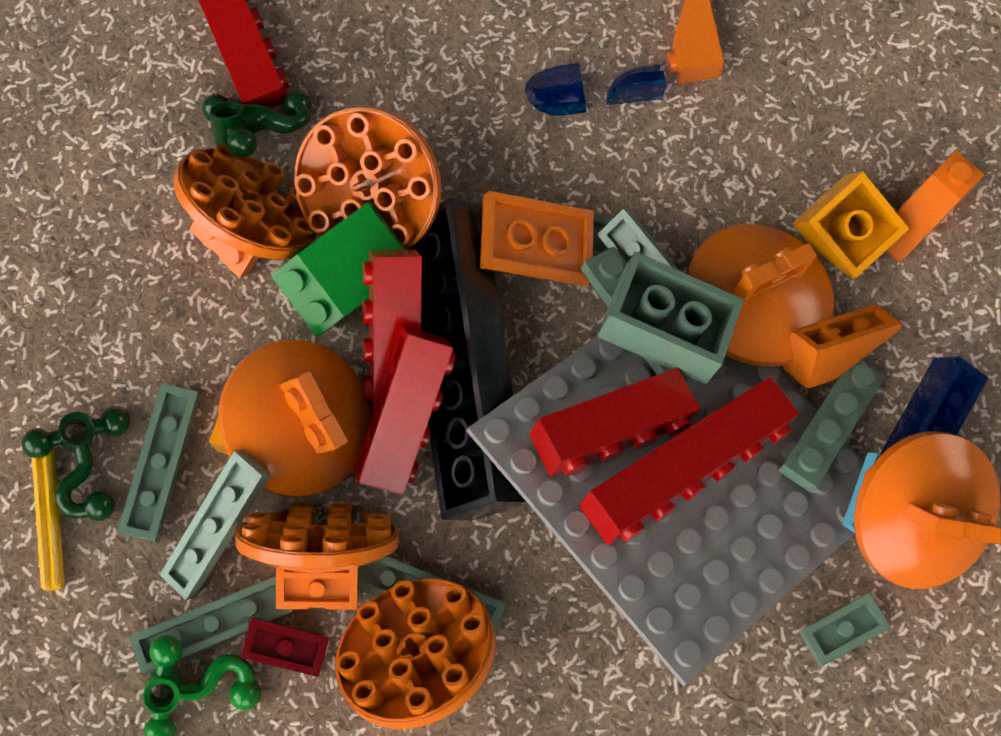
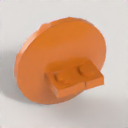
[294,106,441,250]
[173,144,316,279]
[686,224,834,367]
[218,340,370,497]
[853,431,1001,589]
[235,502,399,610]
[335,578,496,729]

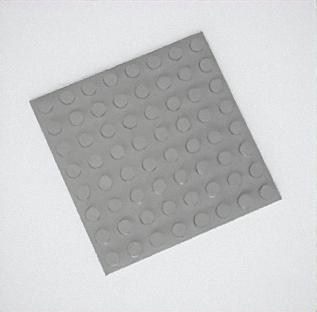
[467,273,864,686]

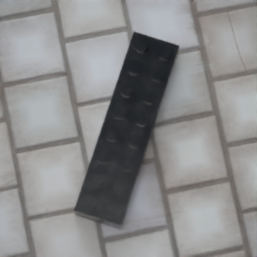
[408,198,527,520]

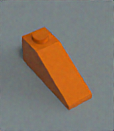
[666,0,725,84]
[886,150,985,263]
[782,304,903,389]

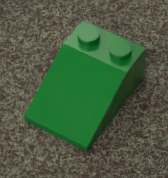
[271,201,406,337]

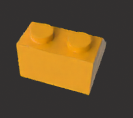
[792,171,909,279]

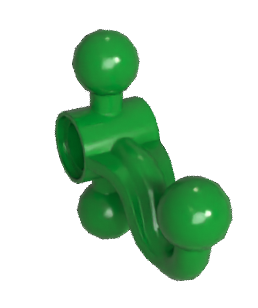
[143,635,261,736]

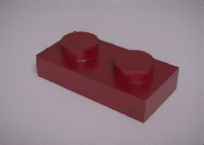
[239,616,329,677]

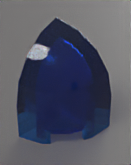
[524,63,587,116]
[606,64,666,105]

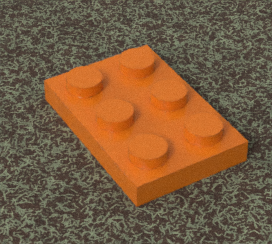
[480,191,594,286]

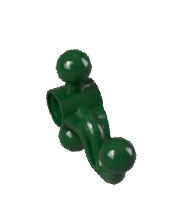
[202,91,312,158]
[21,406,130,521]

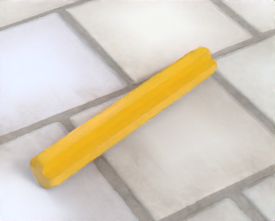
[32,446,65,591]

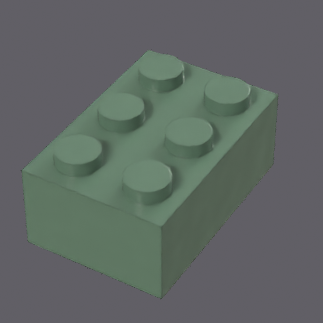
[597,251,744,384]

